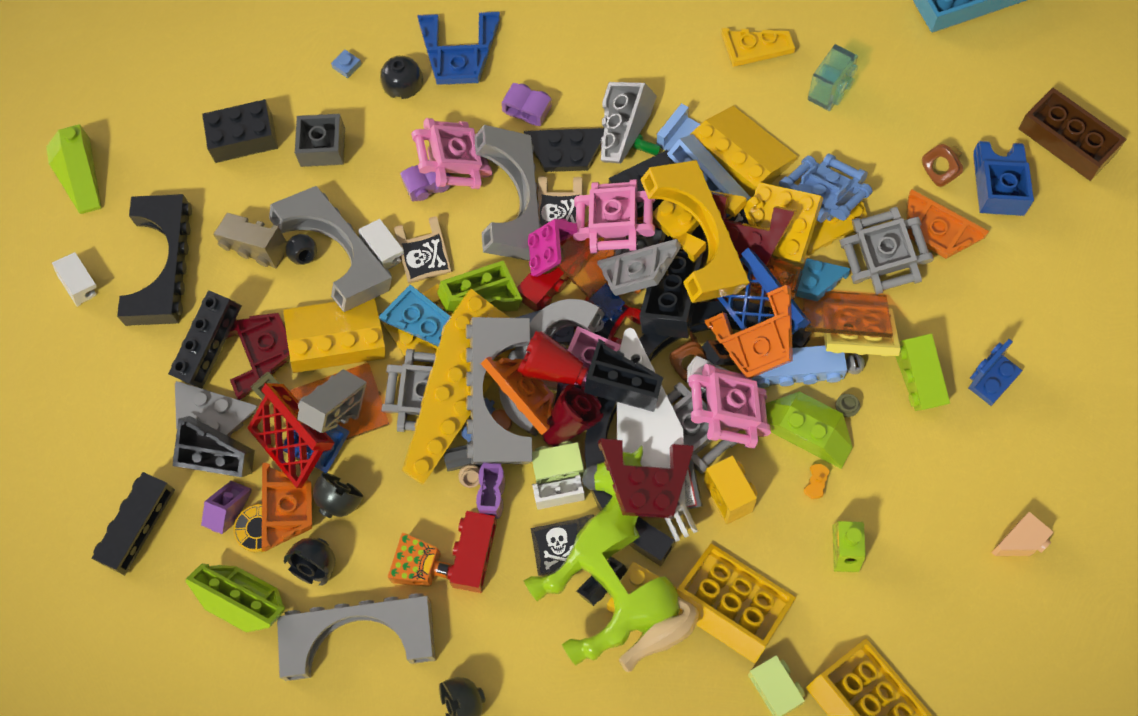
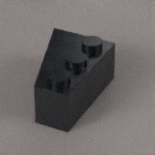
[584,339,663,412]
[172,416,255,478]

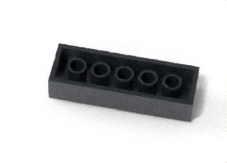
[639,225,708,338]

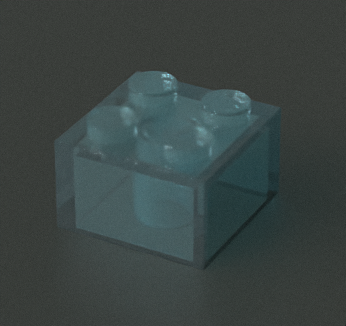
[807,44,858,111]

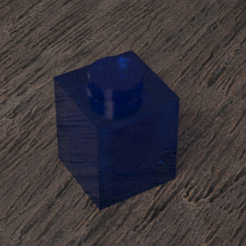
[587,283,625,323]

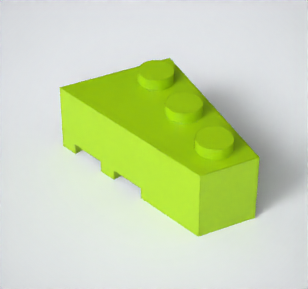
[437,260,522,313]
[895,333,950,411]

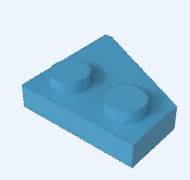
[794,258,850,301]

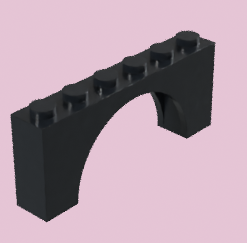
[117,194,192,326]

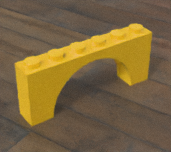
[640,160,750,303]

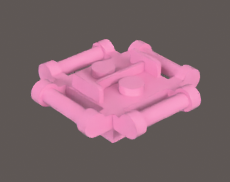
[411,118,493,189]
[573,179,655,253]
[688,364,771,449]

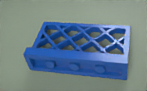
[718,248,811,335]

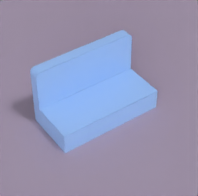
[657,103,700,152]

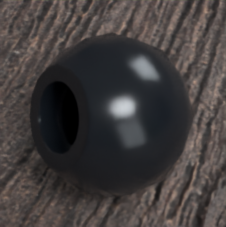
[285,234,317,265]

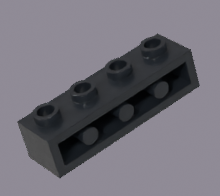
[168,290,242,389]
[91,472,175,576]

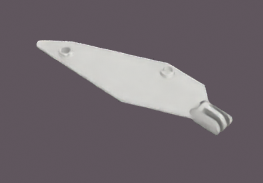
[617,328,698,542]

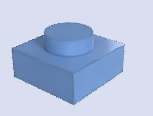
[331,50,362,78]

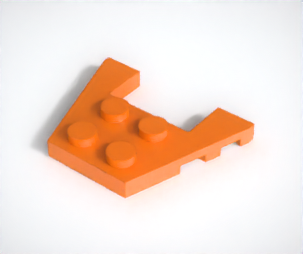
[705,285,793,379]

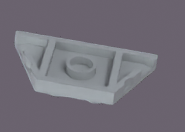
[597,239,681,296]
[175,381,258,437]

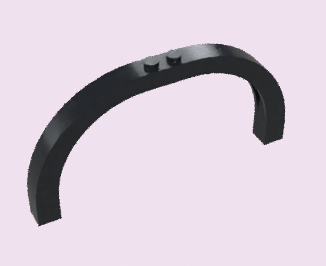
[585,301,813,566]

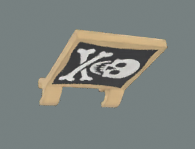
[538,177,583,227]
[394,217,452,284]

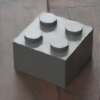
[295,114,345,167]

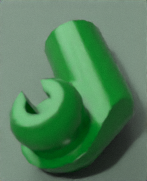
[632,134,660,156]

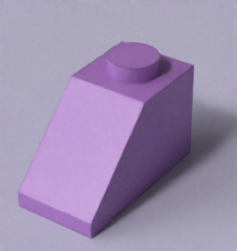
[201,481,252,534]

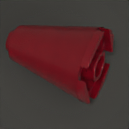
[542,384,603,447]

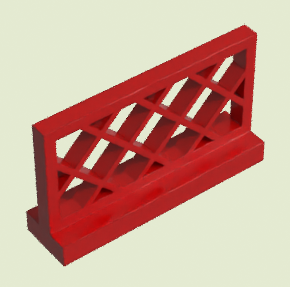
[247,383,334,488]

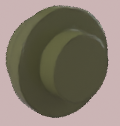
[835,394,860,417]

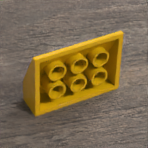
[690,106,798,198]
[283,298,385,373]
[676,543,796,664]
[806,638,933,716]

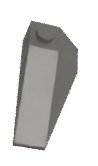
[601,82,657,164]

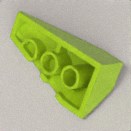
[46,124,102,214]

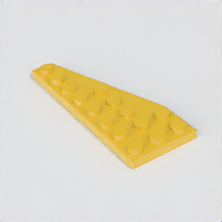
[402,289,515,485]

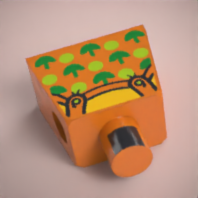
[387,533,451,587]

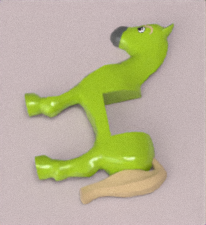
[524,445,699,672]

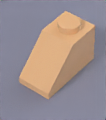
[991,512,1054,556]

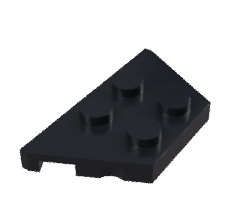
[524,128,604,172]

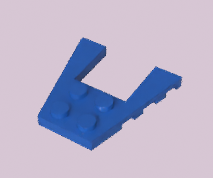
[417,12,500,85]

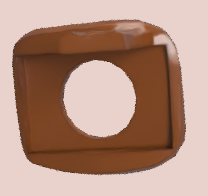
[922,144,963,187]
[669,331,709,383]

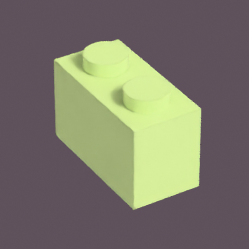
[532,441,584,485]
[748,655,805,716]

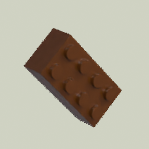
[1019,88,1127,181]

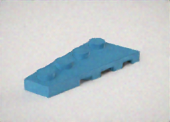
[379,285,450,346]

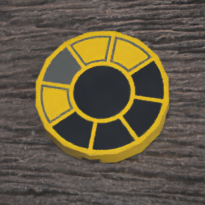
[233,504,270,553]

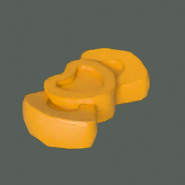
[803,464,830,499]

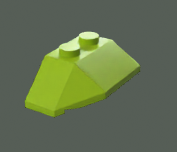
[766,392,853,469]
[186,564,285,633]

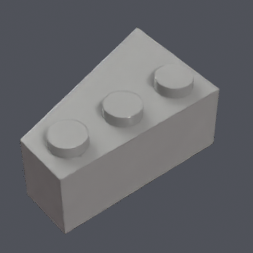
[297,369,367,433]

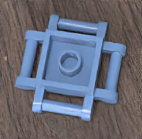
[779,153,872,223]

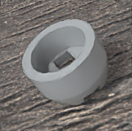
[846,354,865,374]

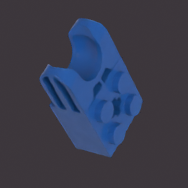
[973,141,1034,216]

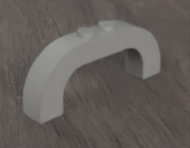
[499,299,605,436]

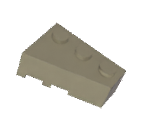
[214,213,287,269]

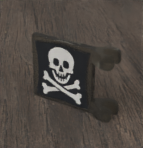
[531,515,594,577]

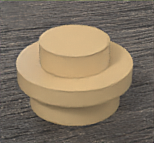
[458,464,480,488]

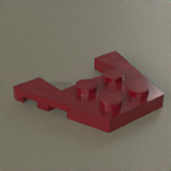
[712,192,796,271]
[226,313,290,400]
[598,439,694,518]

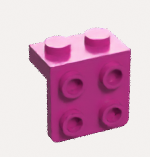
[528,219,578,277]

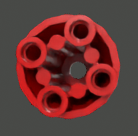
[517,331,588,385]

